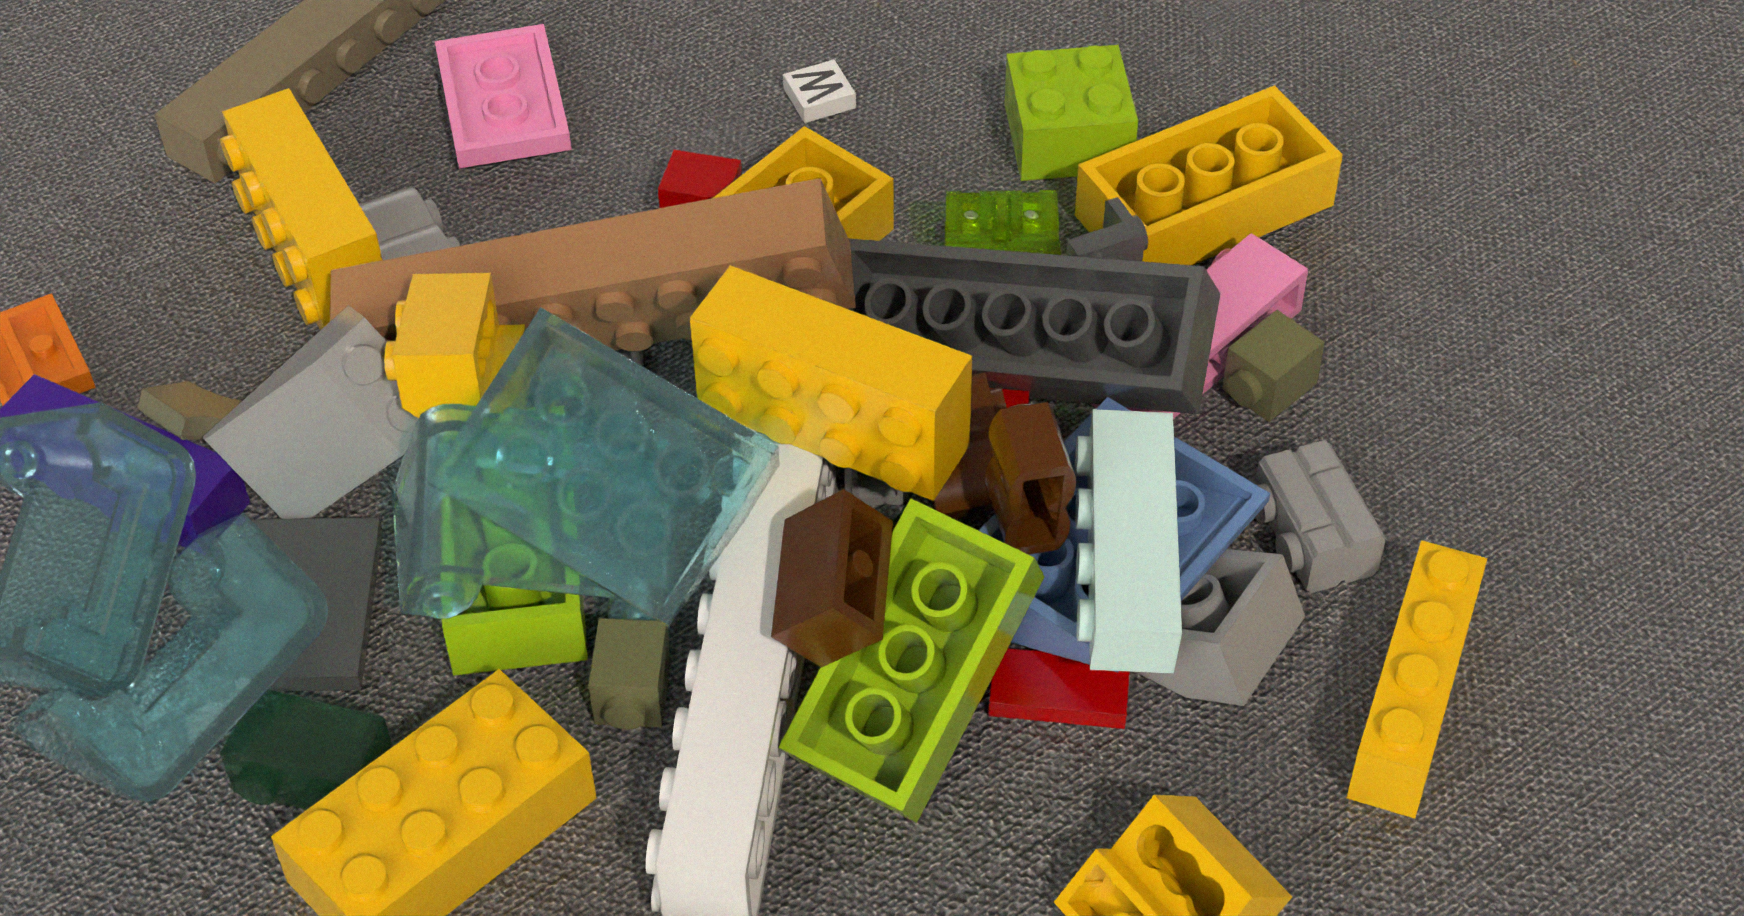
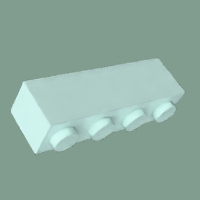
[1075,409,1182,674]

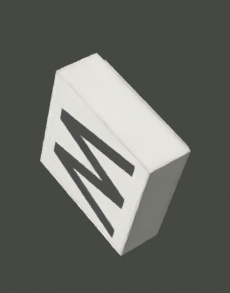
[783,60,856,123]

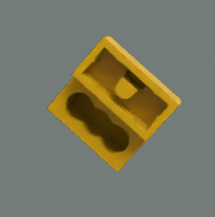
[384,273,533,458]
[1054,795,1292,916]

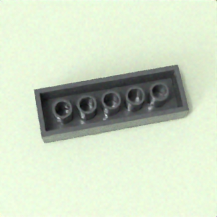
[848,238,1221,415]

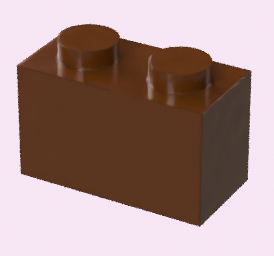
[771,489,893,668]

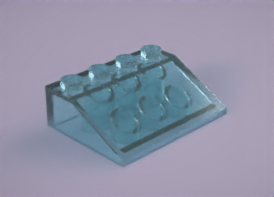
[427,307,780,627]

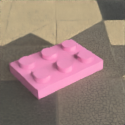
[435,24,572,169]

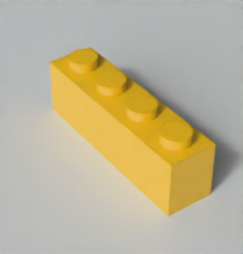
[1346,540,1488,819]

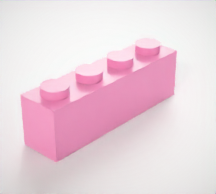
[1091,233,1308,419]

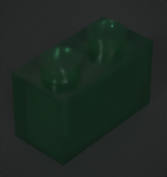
[220,686,392,811]

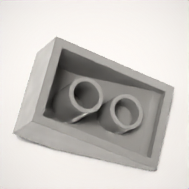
[203,305,432,519]
[1136,549,1306,706]

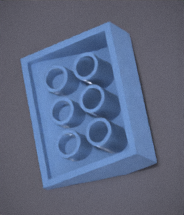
[979,397,1271,673]

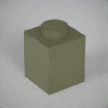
[1222,310,1325,422]
[588,618,671,730]

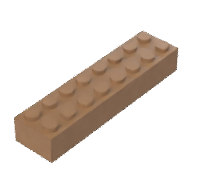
[330,178,856,367]

